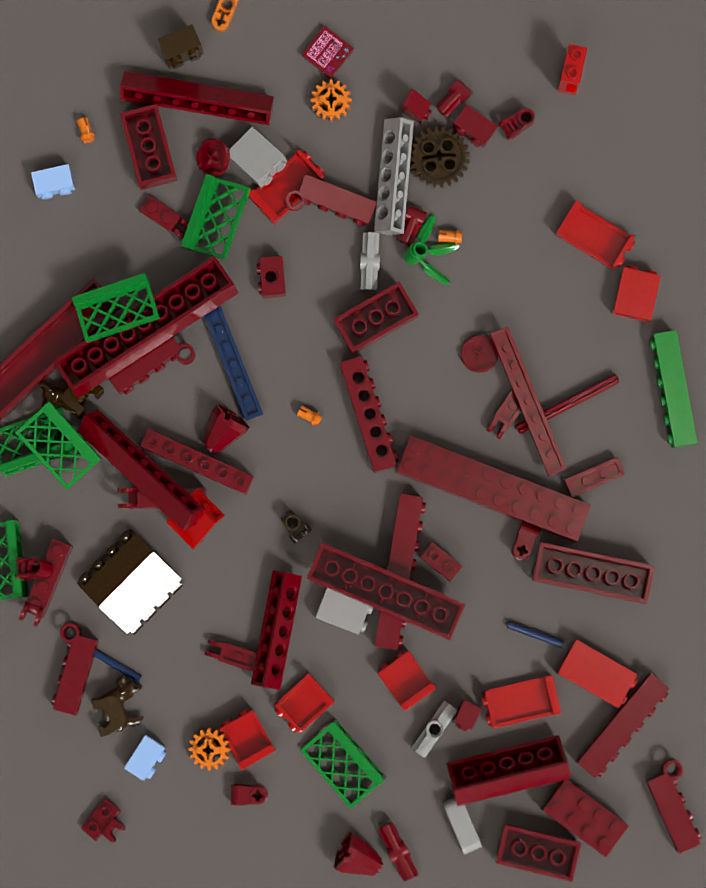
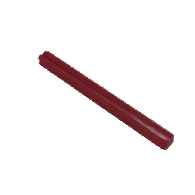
[515,374,619,434]

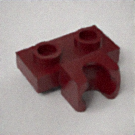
[81,798,126,843]

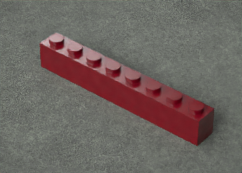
[120,71,274,125]
[78,410,204,531]
[374,494,426,650]

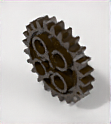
[410,126,470,188]

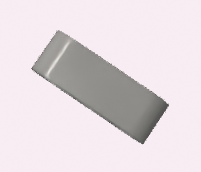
[442,797,482,855]

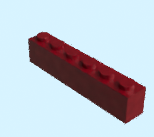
[576,673,669,778]

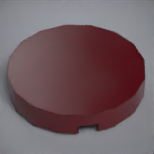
[196,138,230,177]
[461,335,499,373]

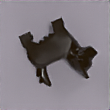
[40,383,105,420]
[91,675,144,737]

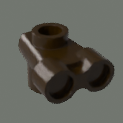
[280,510,312,544]

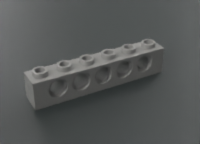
[374,117,414,235]

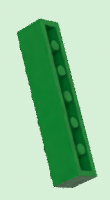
[649,330,697,449]

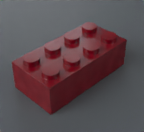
[120,104,178,190]
[333,281,419,355]
[541,780,629,857]
[495,824,581,882]

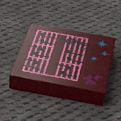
[301,26,354,79]

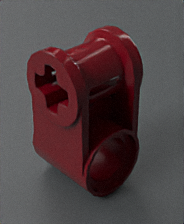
[497,108,535,141]
[512,522,540,560]
[15,558,53,580]
[231,784,268,805]

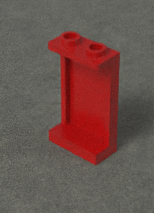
[248,149,325,225]
[555,200,635,270]
[556,640,638,708]
[481,675,561,729]

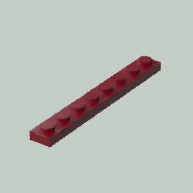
[490,327,567,476]

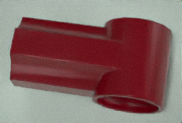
[435,79,473,118]
[397,205,428,245]

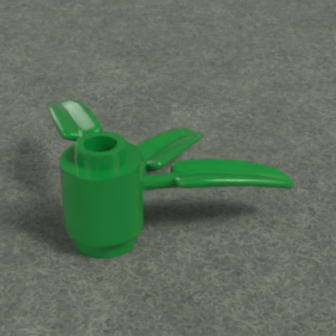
[403,215,459,285]

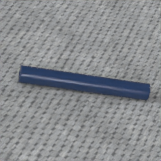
[507,621,564,648]
[93,649,142,682]

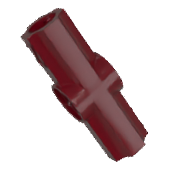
[378,822,419,882]

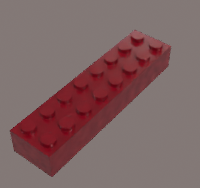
[306,543,465,640]

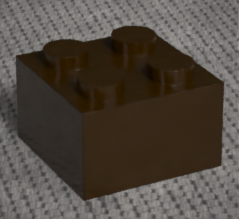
[157,24,204,69]

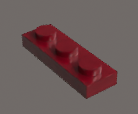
[564,457,625,497]

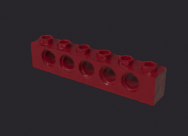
[340,356,399,474]
[140,429,254,495]
[251,570,302,690]

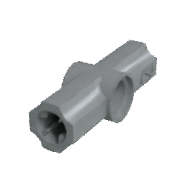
[360,232,380,291]
[411,701,458,758]

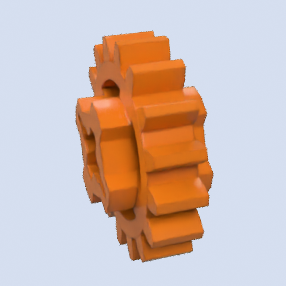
[311,79,352,122]
[188,727,231,771]

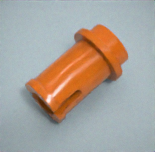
[76,118,95,143]
[438,230,462,245]
[297,405,323,426]

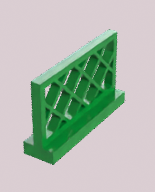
[181,174,251,260]
[72,273,160,343]
[15,402,102,490]
[0,407,75,477]
[0,520,28,600]
[300,719,387,809]

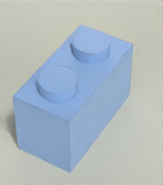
[31,164,75,200]
[124,735,166,781]

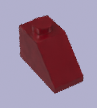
[402,88,432,124]

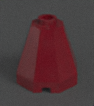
[203,404,250,453]
[333,832,383,876]

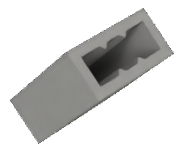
[229,127,287,188]
[316,588,373,635]

